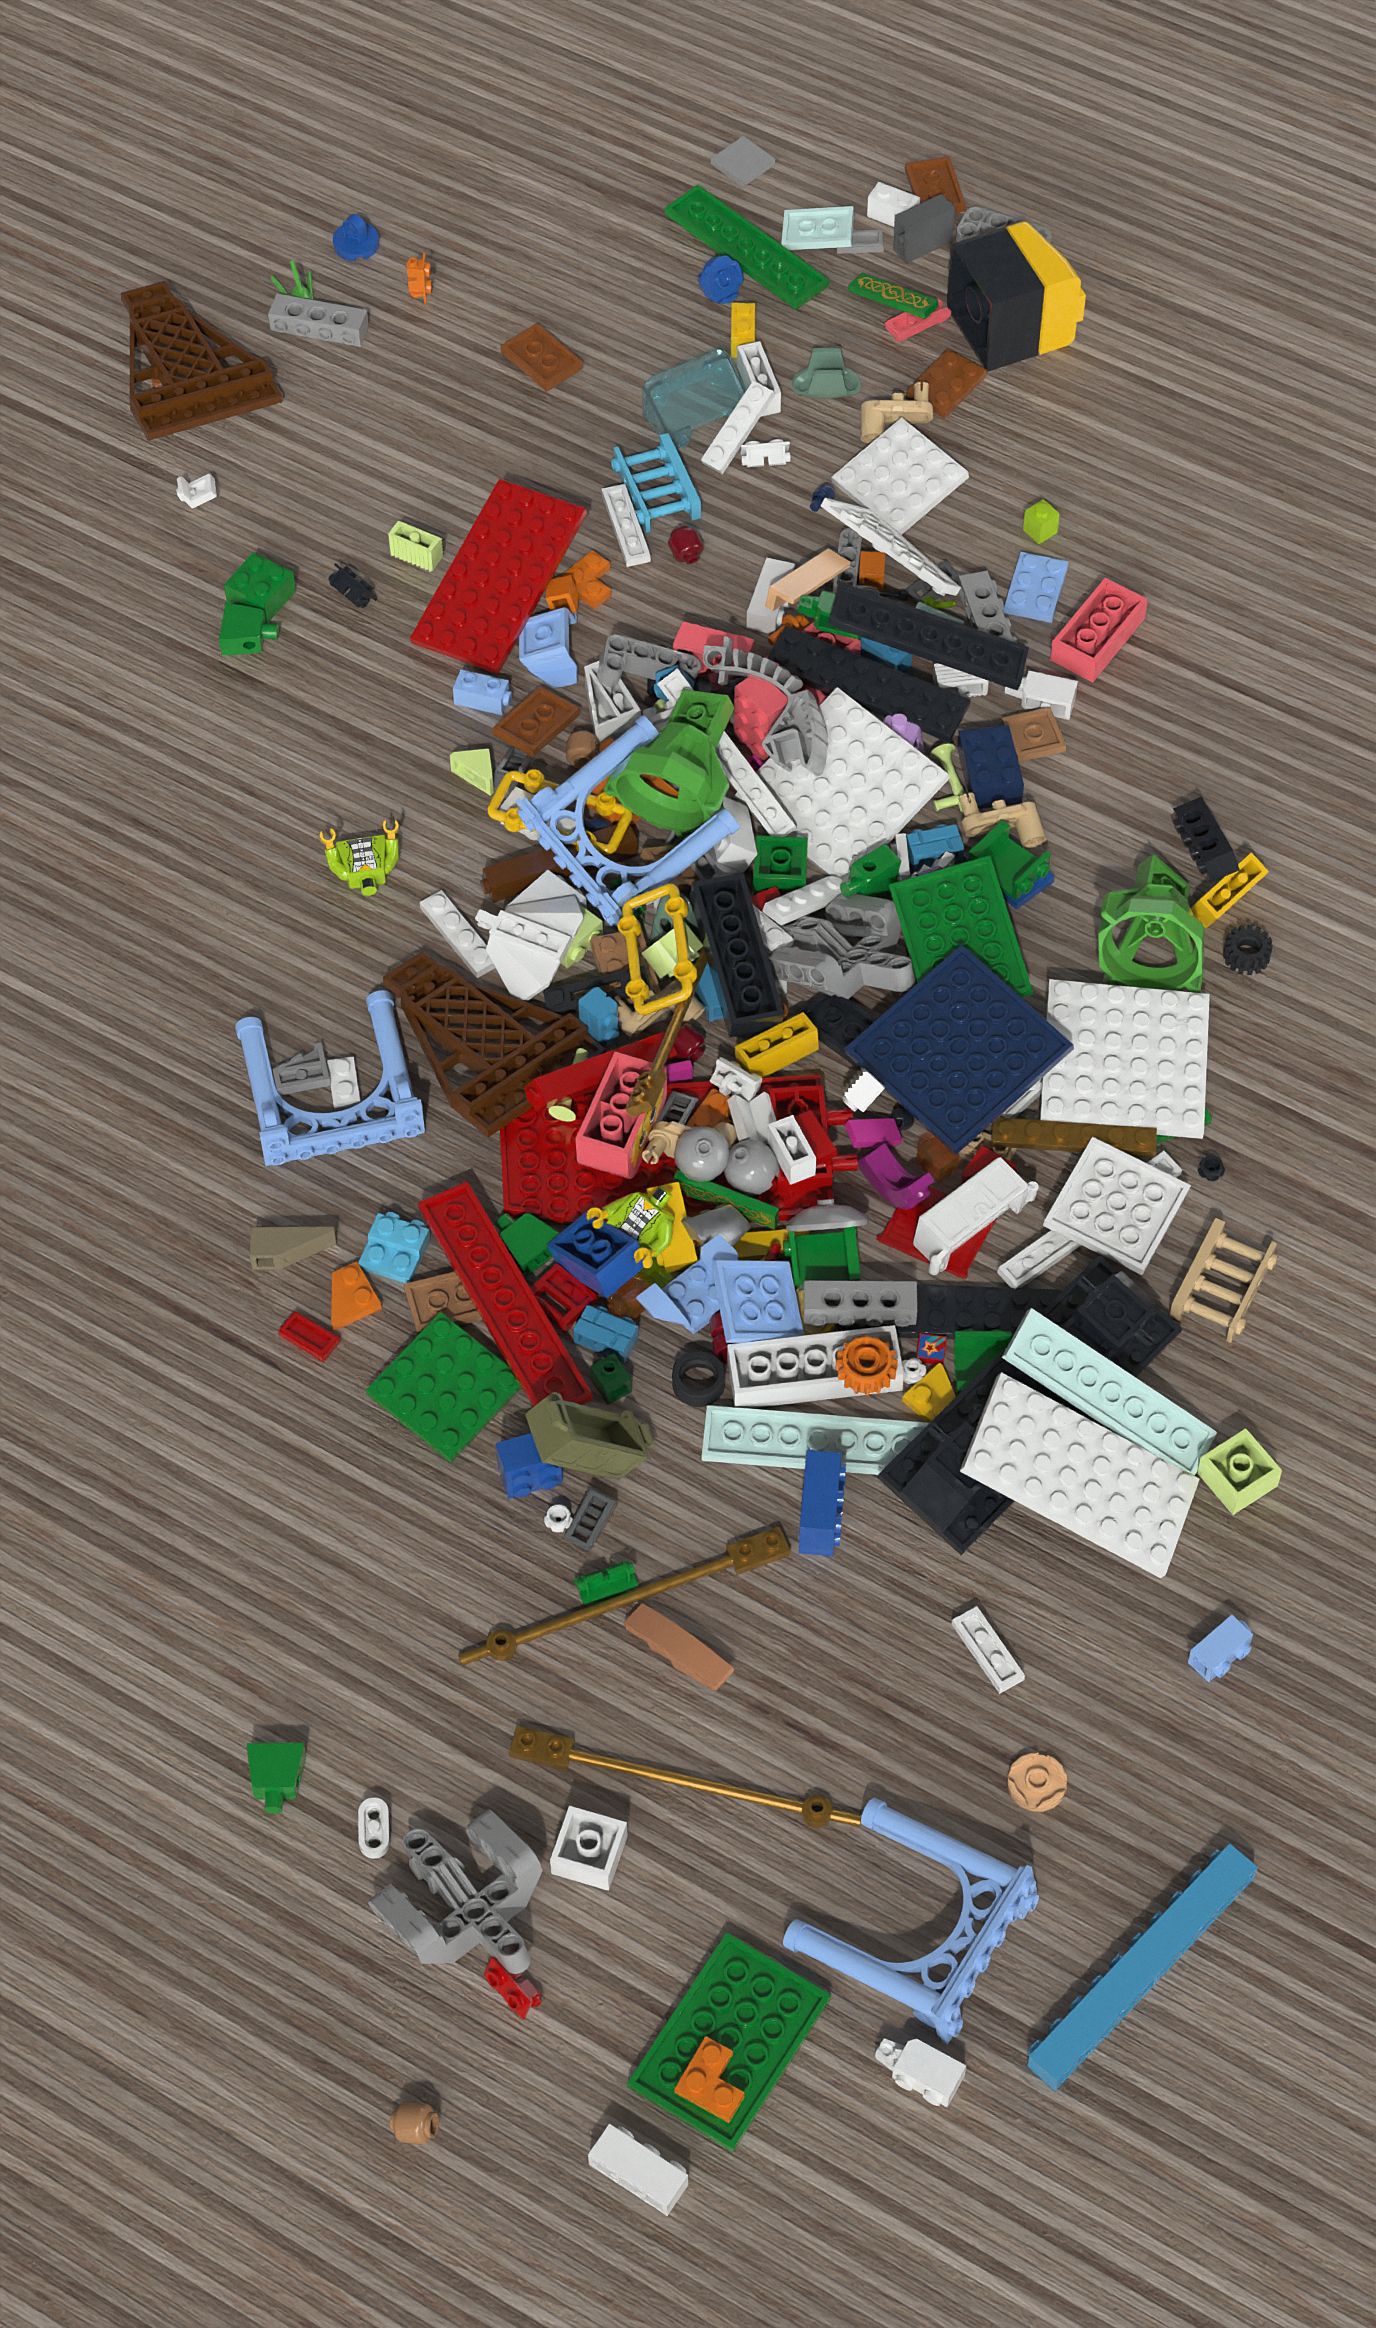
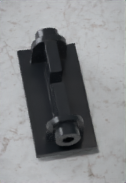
[328,563,377,608]

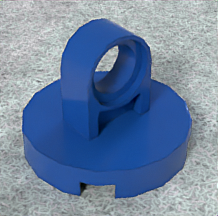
[333,214,379,261]
[697,255,743,304]

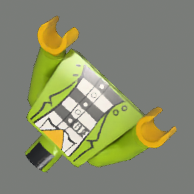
[319,820,399,896]
[587,1186,674,1268]

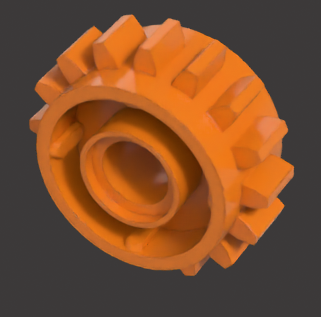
[835,1335,898,1396]

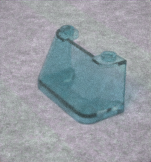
[642,350,746,450]

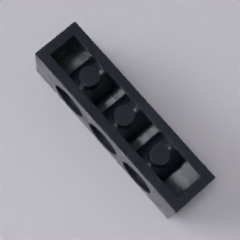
[1172,796,1240,882]

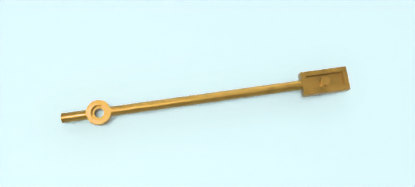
[625,936,708,1118]
[458,1527,791,1666]
[509,1726,862,1828]

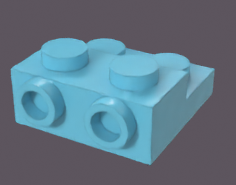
[358,1212,430,1283]

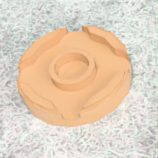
[1007,1753,1067,1812]

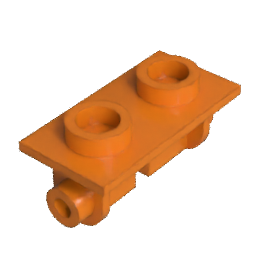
[406,252,432,303]

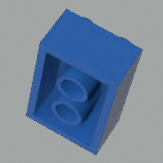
[547,1211,645,1298]
[799,1450,846,1556]

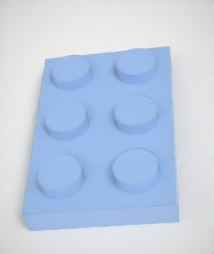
[1004,552,1069,623]

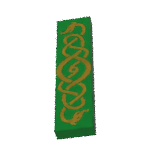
[848,273,939,319]
[674,1170,779,1230]

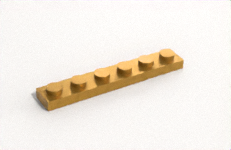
[991,1118,1157,1157]

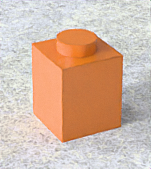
[859,551,885,591]
[546,575,579,613]

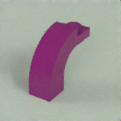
[858,1143,935,1210]

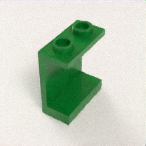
[968,820,1051,900]
[783,1226,861,1291]
[953,1329,1011,1397]

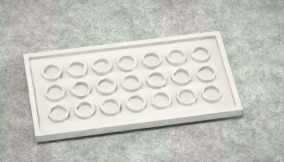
[960,1372,1200,1578]

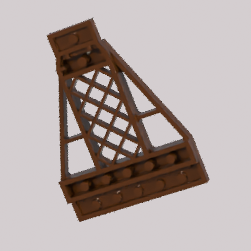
[121,281,282,441]
[383,951,606,1138]

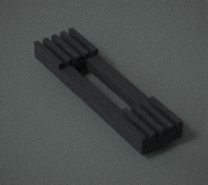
[543,965,650,1015]

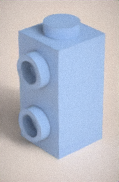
[453,670,512,715]
[1188,1615,1253,1683]

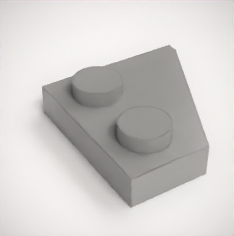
[273,1042,331,1095]

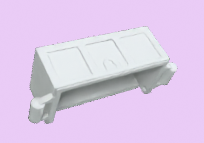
[913,1157,1039,1275]

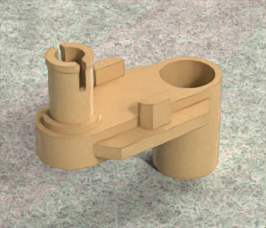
[861,382,933,444]
[958,793,1047,848]
[614,980,705,1039]
[642,1121,738,1164]

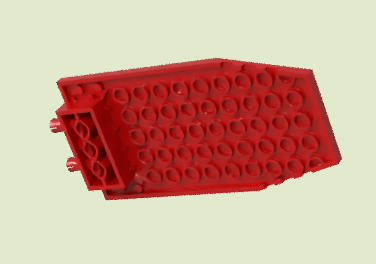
[500,1075,858,1225]

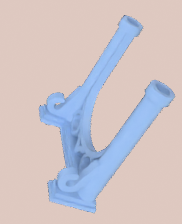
[515,715,740,926]
[235,990,425,1166]
[783,1797,1039,2045]

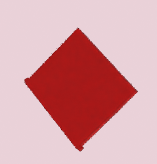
[876,1186,997,1279]

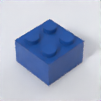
[495,1433,563,1499]

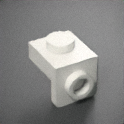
[176,473,217,509]

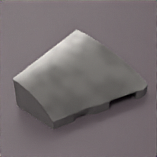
[681,1203,751,1247]

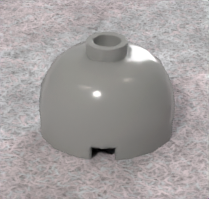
[674,1126,730,1182]
[724,1140,780,1196]

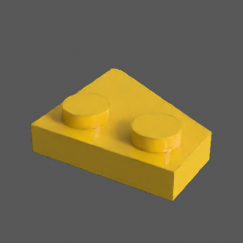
[902,1363,956,1423]

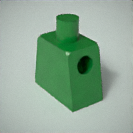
[219,603,279,656]
[840,844,902,898]
[496,1213,559,1279]
[247,1743,306,1814]

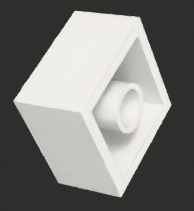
[550,1806,628,1891]

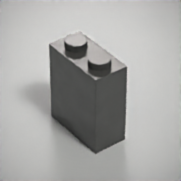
[893,194,955,263]

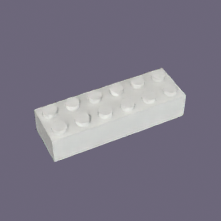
[727,1325,904,1409]

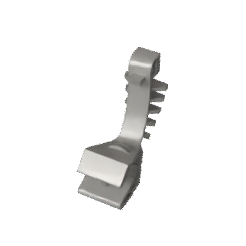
[703,636,828,776]

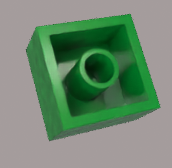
[224,552,296,624]
[753,836,808,896]

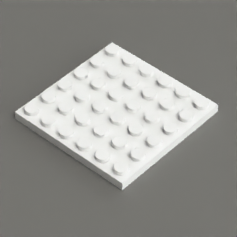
[733,687,950,882]
[1040,979,1210,1139]

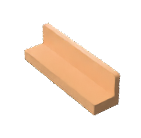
[765,548,851,611]

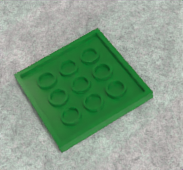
[366,1312,521,1463]

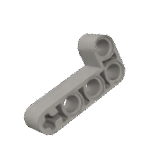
[956,206,1051,243]
[833,528,879,595]
[597,634,701,687]

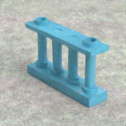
[611,433,701,533]

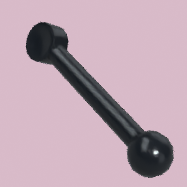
[878,590,908,600]

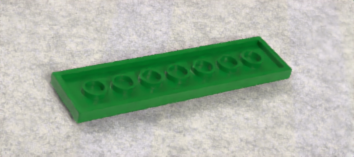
[665,184,829,310]

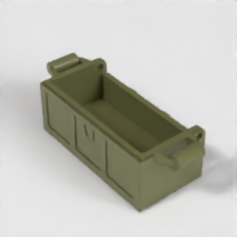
[525,1392,655,1480]

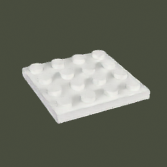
[831,417,969,535]
[1043,1137,1191,1275]

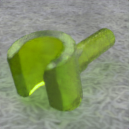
[923,597,956,609]

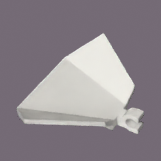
[475,895,584,1002]

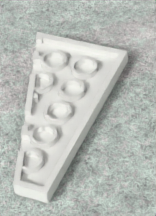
[821,498,961,596]

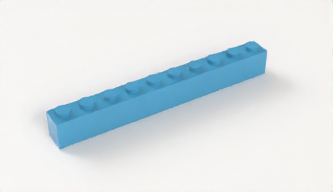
[1027,1844,1258,2091]

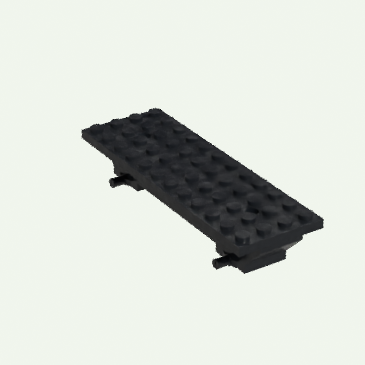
[877,1255,1183,1556]

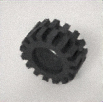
[1223,924,1273,975]

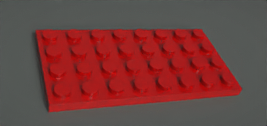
[410,479,587,674]

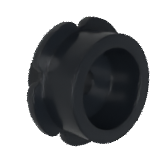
[1198,1155,1225,1181]

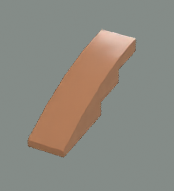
[623,1603,734,1691]

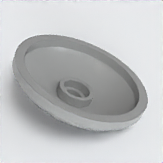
[786,1199,869,1231]

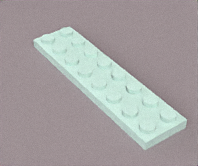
[1002,1308,1217,1476]
[702,1405,929,1475]

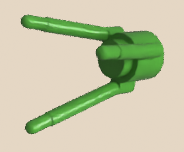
[271,260,314,300]

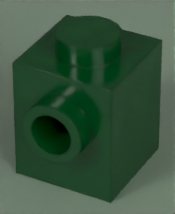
[590,1353,632,1405]

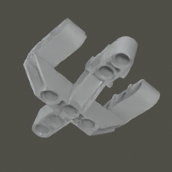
[768,893,916,999]
[368,1809,543,1974]

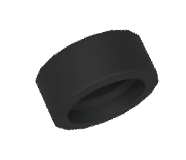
[672,1351,725,1407]

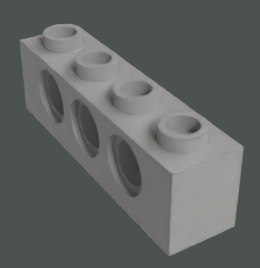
[268,294,369,347]
[958,570,1017,643]
[804,1281,917,1327]

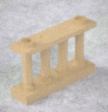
[1169,1218,1279,1343]

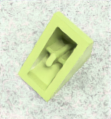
[450,749,494,796]

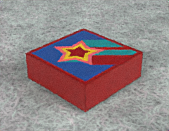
[916,1333,947,1366]

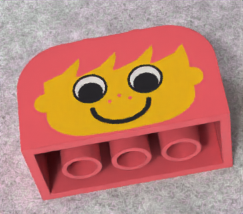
[575,1052,667,1179]

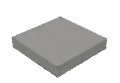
[711,136,775,187]

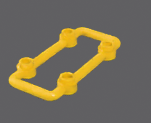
[487,769,633,855]
[617,883,697,1015]

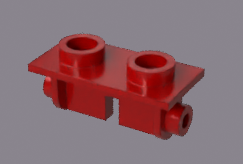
[483,1956,543,2020]

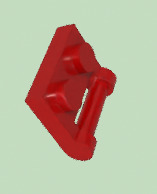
[530,1263,598,1333]

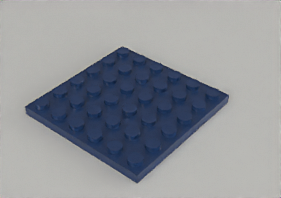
[844,945,1074,1155]

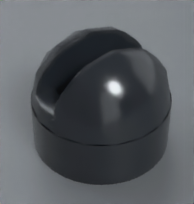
[891,1109,915,1131]

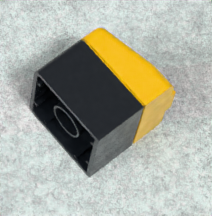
[947,221,1086,372]

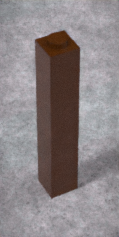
[480,824,638,903]

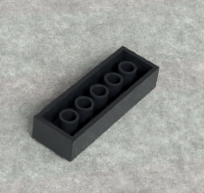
[689,873,784,1038]

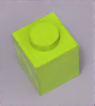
[1023,499,1060,544]

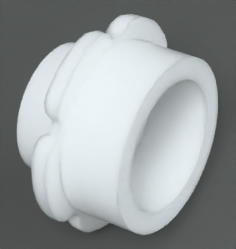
[902,1358,926,1385]
[544,1505,573,1532]

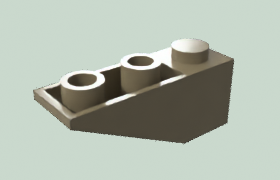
[250,1225,336,1270]

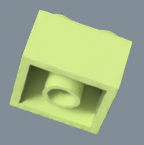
[1197,1429,1282,1515]

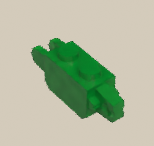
[797,591,862,639]

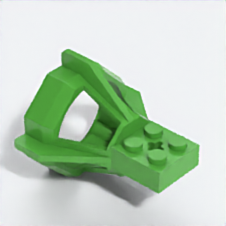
[604,690,734,838]
[1099,854,1204,993]

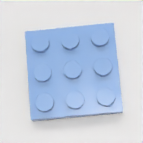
[711,1260,804,1343]

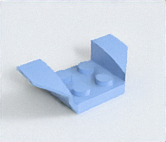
[519,607,578,688]
[636,1234,738,1334]

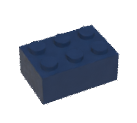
[957,725,1024,809]

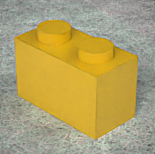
[731,303,755,358]

